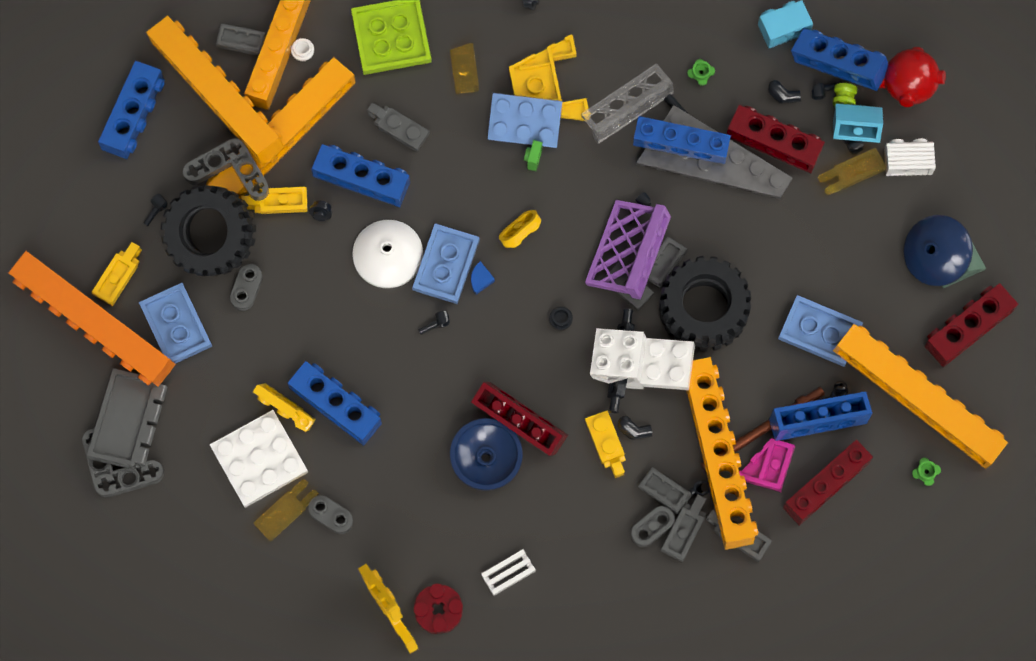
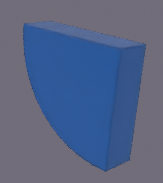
[471,261,495,295]

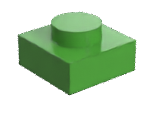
[524,140,542,171]

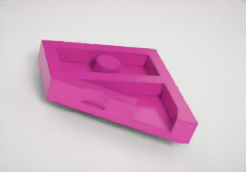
[739,438,795,492]

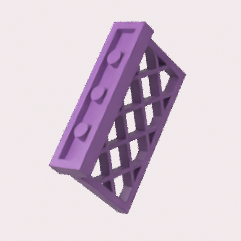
[585,200,671,300]

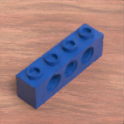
[791,28,888,91]
[98,61,165,159]
[633,116,731,164]
[312,144,410,207]
[288,361,382,446]
[769,391,873,441]

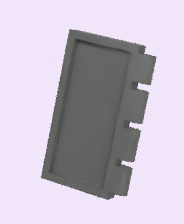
[87,368,168,470]

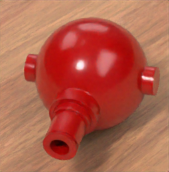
[879,47,946,107]

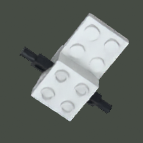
[590,309,695,414]

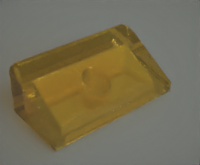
[450,43,479,94]

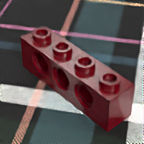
[727,105,825,173]
[925,283,1019,368]
[471,382,568,456]
[783,439,873,526]

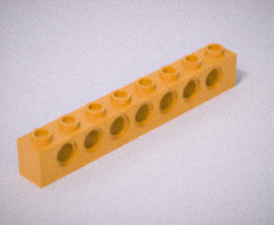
[686,357,758,550]

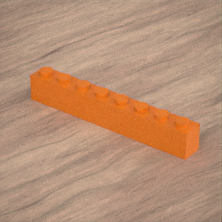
[9,251,176,387]

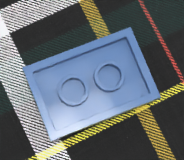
[488,93,563,148]
[412,224,480,304]
[139,283,212,364]
[778,295,863,367]

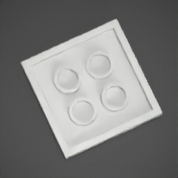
[210,410,308,508]

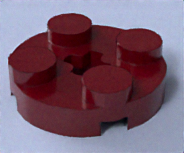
[414,584,463,634]

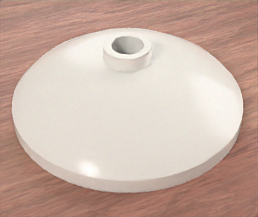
[353,220,423,288]

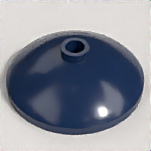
[904,215,973,286]
[450,419,523,491]

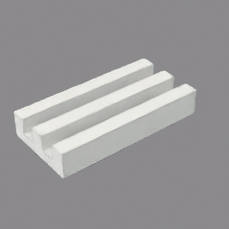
[481,550,536,596]

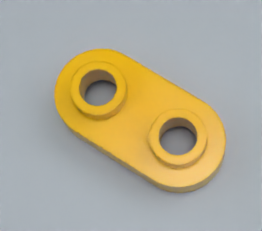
[499,210,541,248]

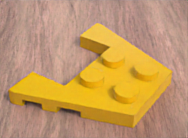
[509,35,590,121]
[358,564,418,654]

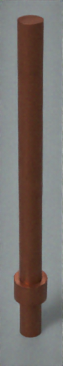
[701,387,825,471]

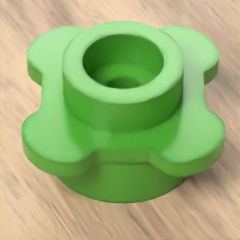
[687,59,715,86]
[912,458,941,486]

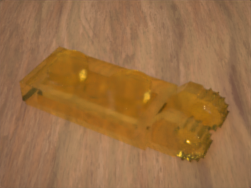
[818,148,887,195]
[253,479,319,542]

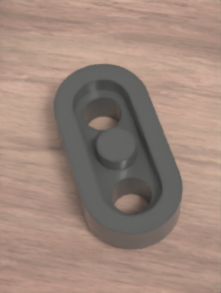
[230,264,263,311]
[308,496,353,534]
[631,506,675,547]

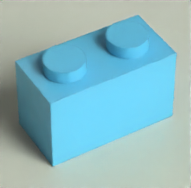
[758,0,813,48]
[833,104,883,143]

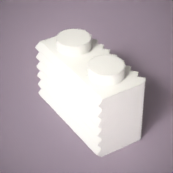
[884,138,936,176]

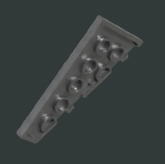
[636,105,793,199]

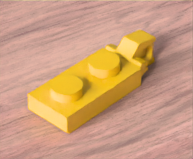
[242,187,308,214]
[92,242,142,306]
[253,383,316,432]
[585,410,626,478]

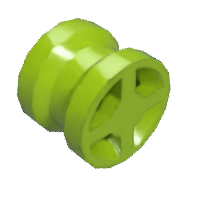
[832,83,858,106]

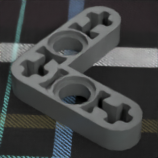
[183,139,269,201]
[82,429,164,498]

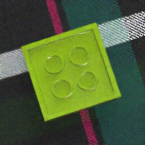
[351,0,432,75]

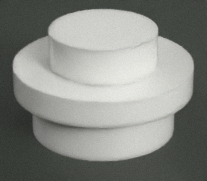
[291,38,314,61]

